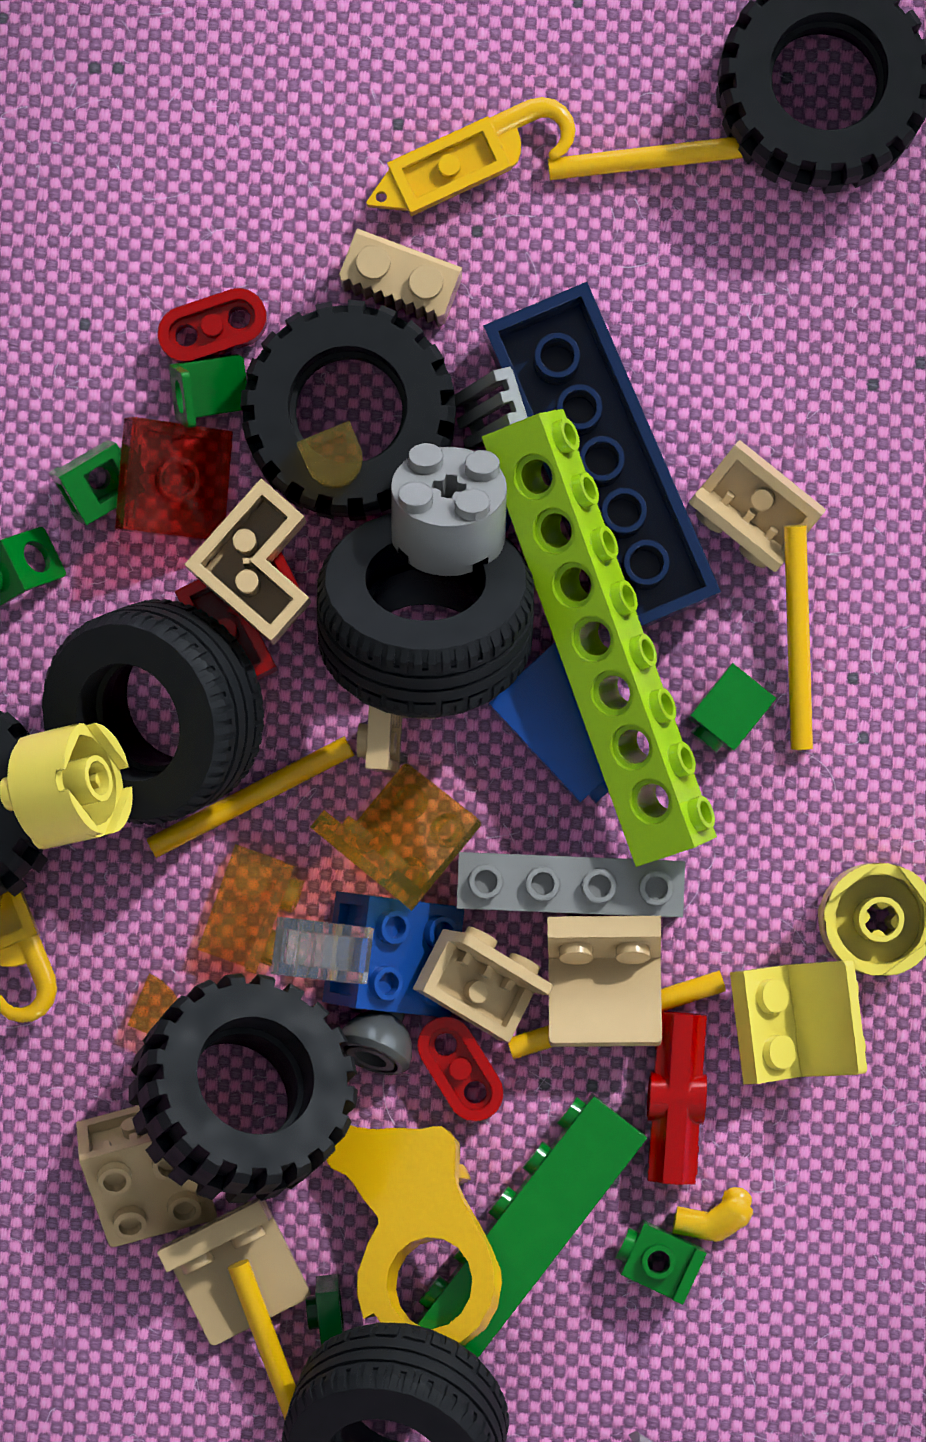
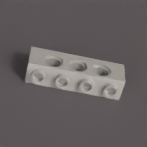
[457,852,685,918]

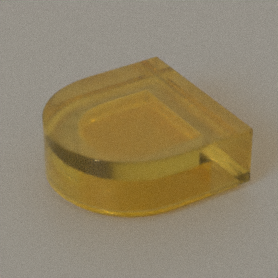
[297,421,363,488]

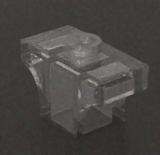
[271,917,374,984]

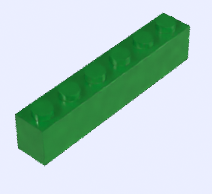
[415,1093,647,1357]

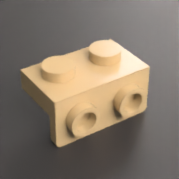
[689,440,827,572]
[356,705,435,773]
[413,926,554,1043]

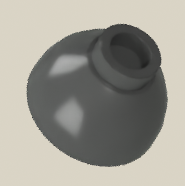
[341,1010,412,1075]

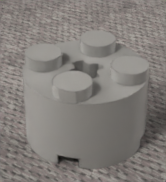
[391,443,507,576]

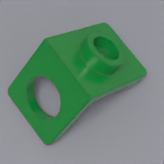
[168,354,247,428]
[0,527,66,607]

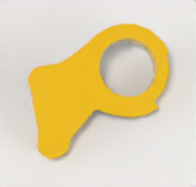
[327,1125,502,1346]

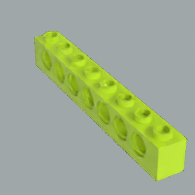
[481,409,717,867]

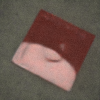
[115,417,233,541]

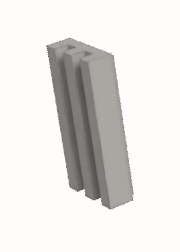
[454,366,528,450]

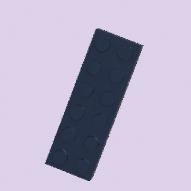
[483,282,721,629]

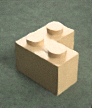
[184,478,311,645]

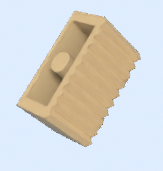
[339,228,462,327]

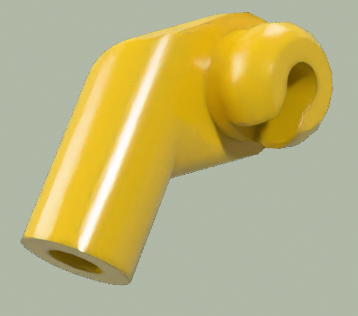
[672,1187,753,1242]

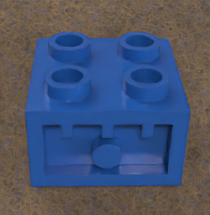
[322,891,465,1017]

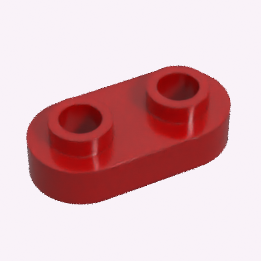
[158,288,267,363]
[418,1016,503,1121]

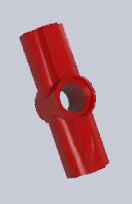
[647,1012,707,1185]

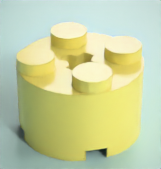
[0,723,133,850]
[818,863,926,976]

